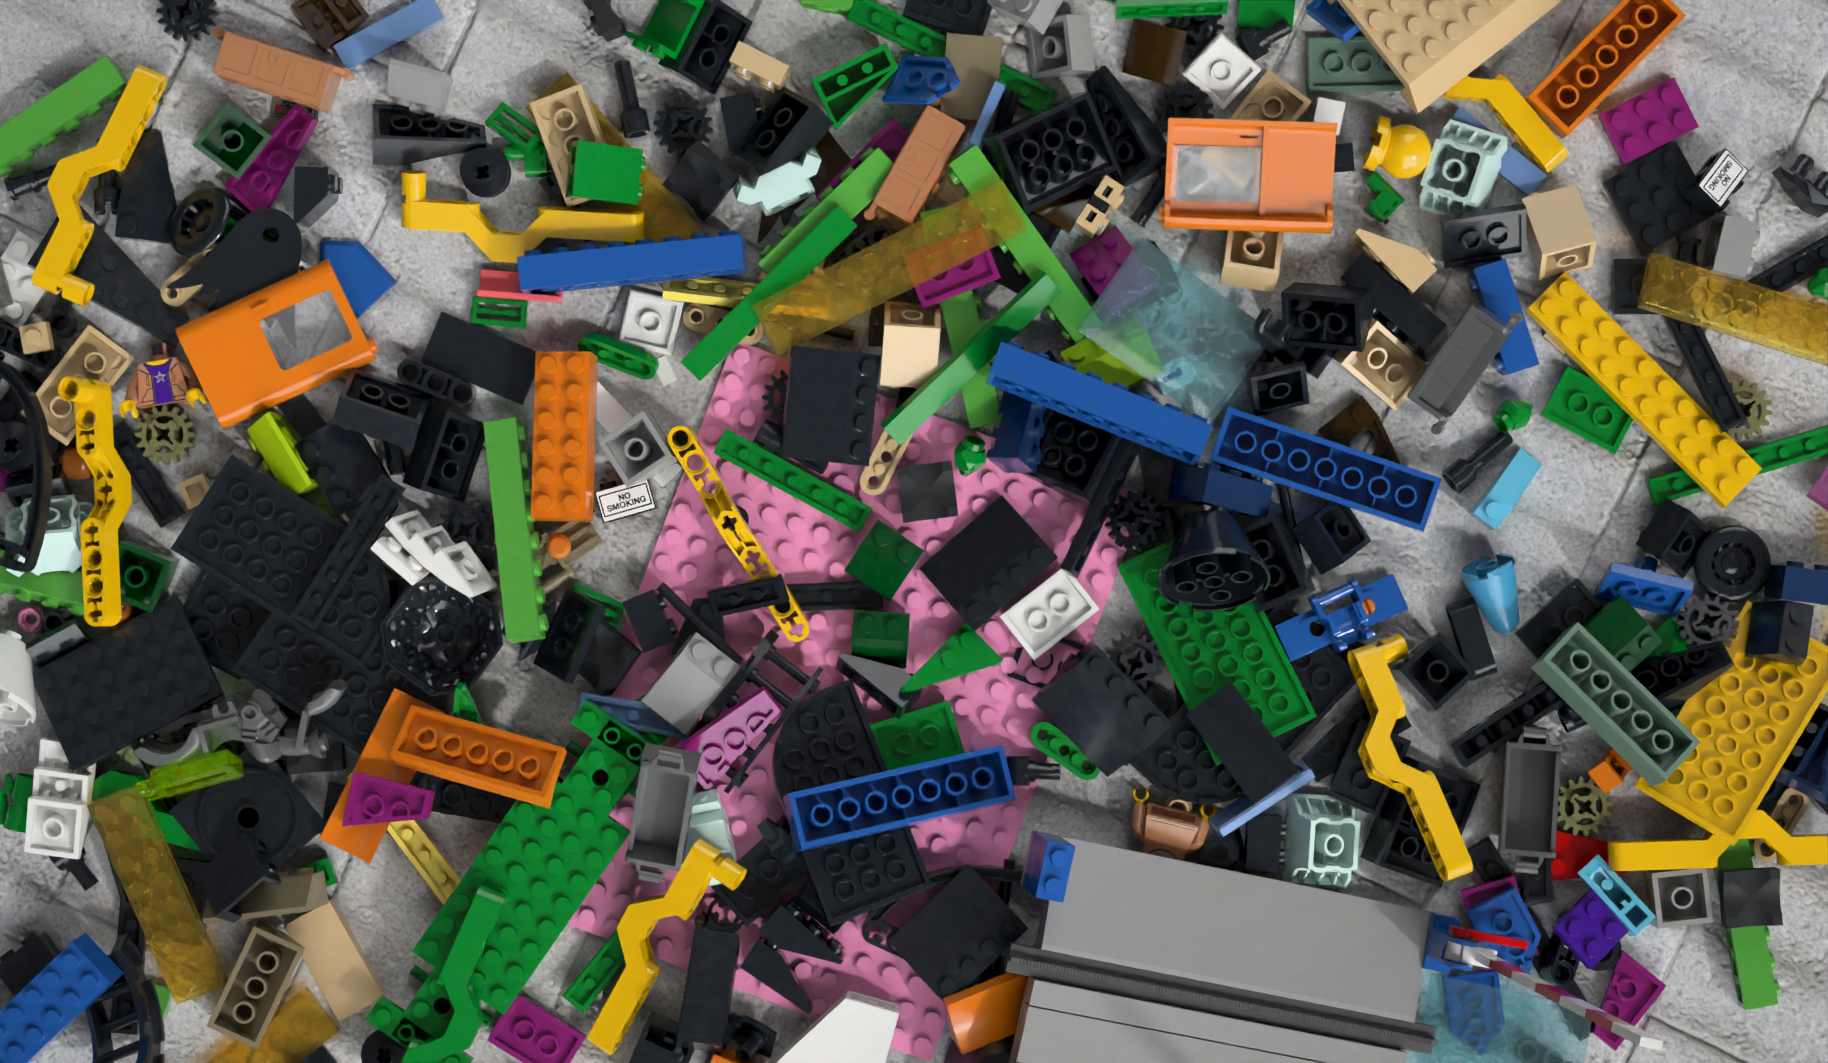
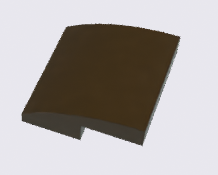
[290,0,369,52]
[1122,18,1188,86]
[1031,184,1096,234]

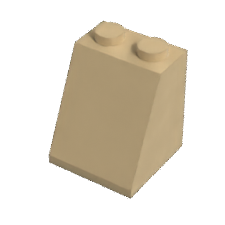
[1521,184,1597,281]
[880,301,941,389]

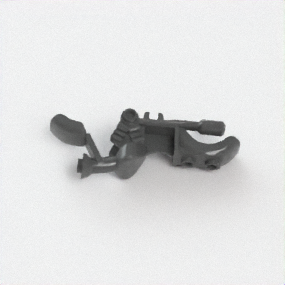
[133,679,348,771]

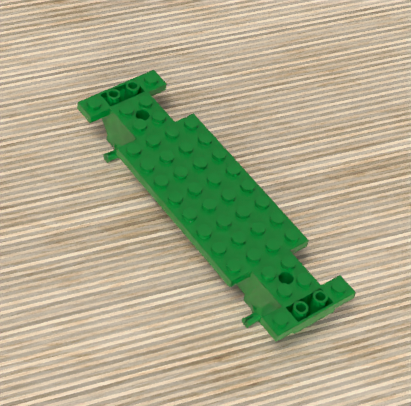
[365,699,653,1063]

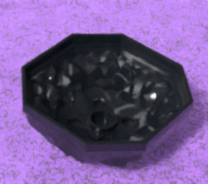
[380,576,504,696]

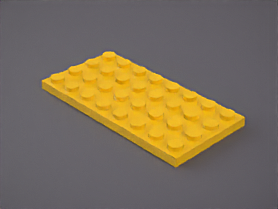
[1634,600,1828,846]

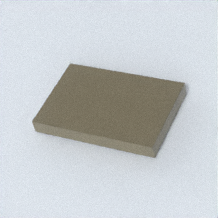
[940,33,1003,122]

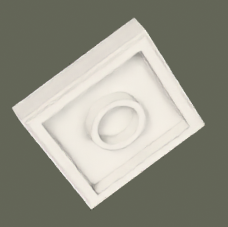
[1182,31,1261,109]
[618,289,685,356]

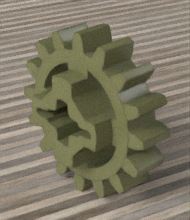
[1711,380,1773,440]
[135,405,198,465]
[1557,775,1614,836]

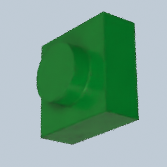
[302,856,339,887]

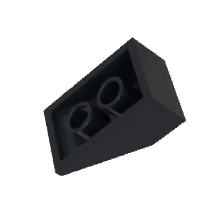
[733,87,834,173]

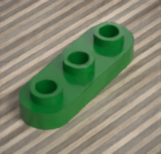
[578,332,659,380]
[1028,721,1100,780]

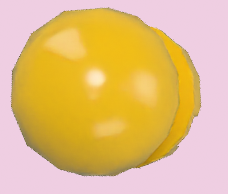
[1362,116,1432,179]

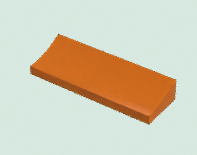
[319,688,445,864]
[390,705,567,809]
[943,972,1028,1055]

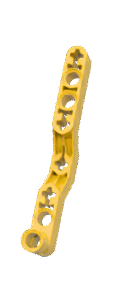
[32,65,167,307]
[1442,73,1569,174]
[401,170,644,263]
[58,376,132,626]
[668,425,810,642]
[1347,634,1473,881]
[1608,809,1828,871]
[587,839,747,1055]

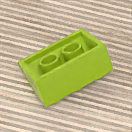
[1060,313,1164,389]
[247,412,319,497]

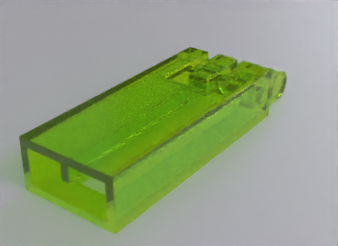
[134,749,244,801]

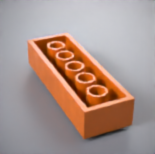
[1524,0,1686,139]
[531,351,598,521]

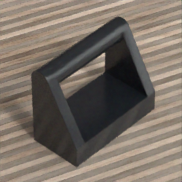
[5,464,73,507]

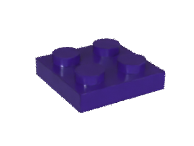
[1551,890,1629,969]

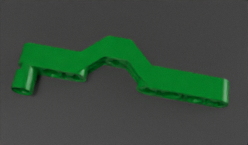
[3,769,201,851]
[401,884,507,1063]

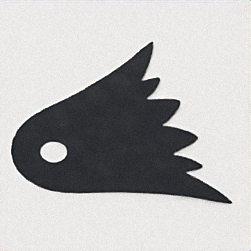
[167,208,302,349]

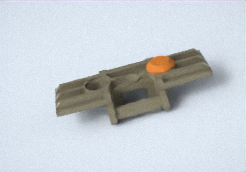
[482,521,603,612]

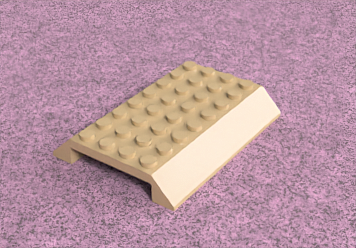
[1327,0,1562,114]

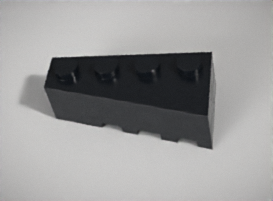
[1340,254,1448,361]

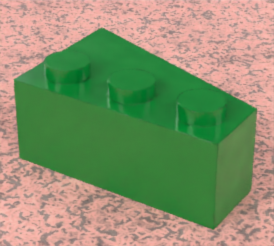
[810,43,898,130]

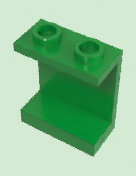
[624,0,705,60]
[565,140,645,206]

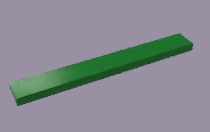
[845,0,1056,112]
[680,205,858,381]
[880,271,1062,445]
[1645,425,1828,506]

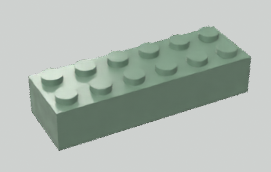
[1531,622,1700,787]

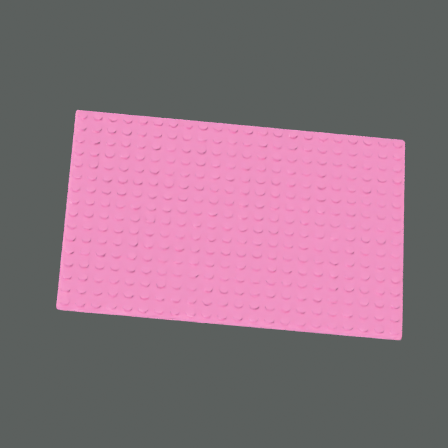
[568,342,1143,1061]

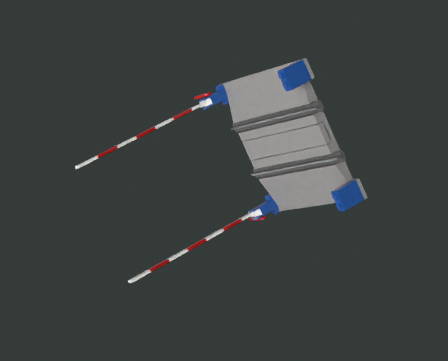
[1004,830,1663,1063]

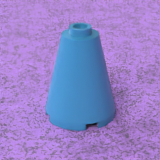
[1460,554,1520,634]

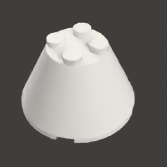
[0,630,37,726]

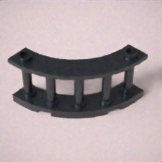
[686,629,824,794]
[85,933,165,1063]

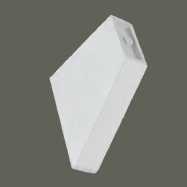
[771,990,901,1063]

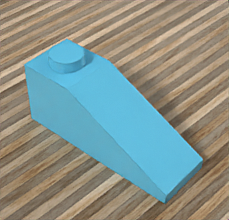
[1468,448,1542,530]
[1577,854,1656,936]

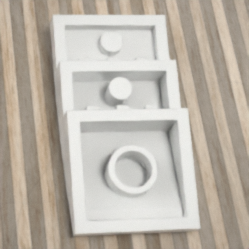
[385,510,498,598]
[24,737,96,859]

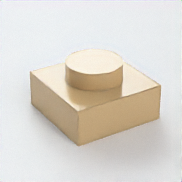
[19,322,54,354]
[177,473,211,510]

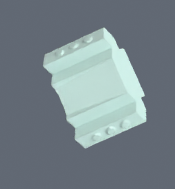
[1420,119,1508,216]
[732,146,822,216]
[5,494,101,577]
[681,789,736,886]
[1281,793,1360,889]

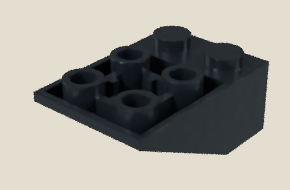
[758,898,845,964]
[629,1011,695,1063]

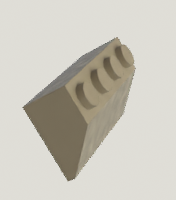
[202,867,329,924]
[207,921,305,1049]

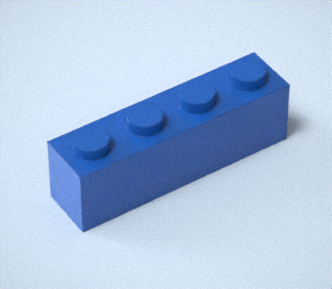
[1467,259,1539,376]

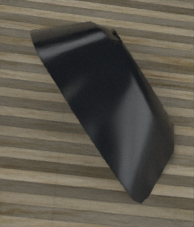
[1197,827,1244,871]

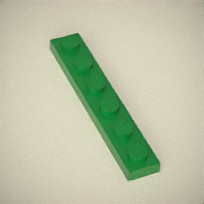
[713,429,873,533]

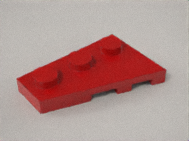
[1551,831,1627,881]

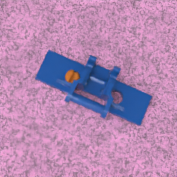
[1274,574,1408,662]

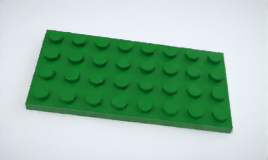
[1117,538,1317,766]

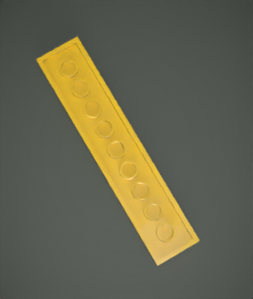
[1525,272,1762,508]

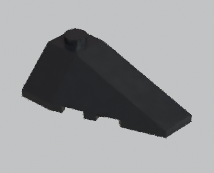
[1085,65,1167,187]
[372,104,487,166]
[115,131,177,244]
[1630,640,1735,712]

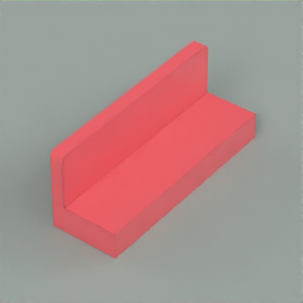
[476,269,563,304]

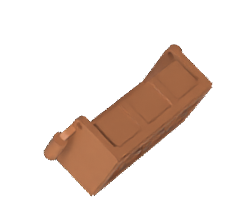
[213,27,355,113]
[864,98,966,228]

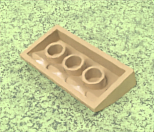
[1199,70,1313,194]
[530,84,606,208]
[20,324,134,446]
[285,898,387,1021]

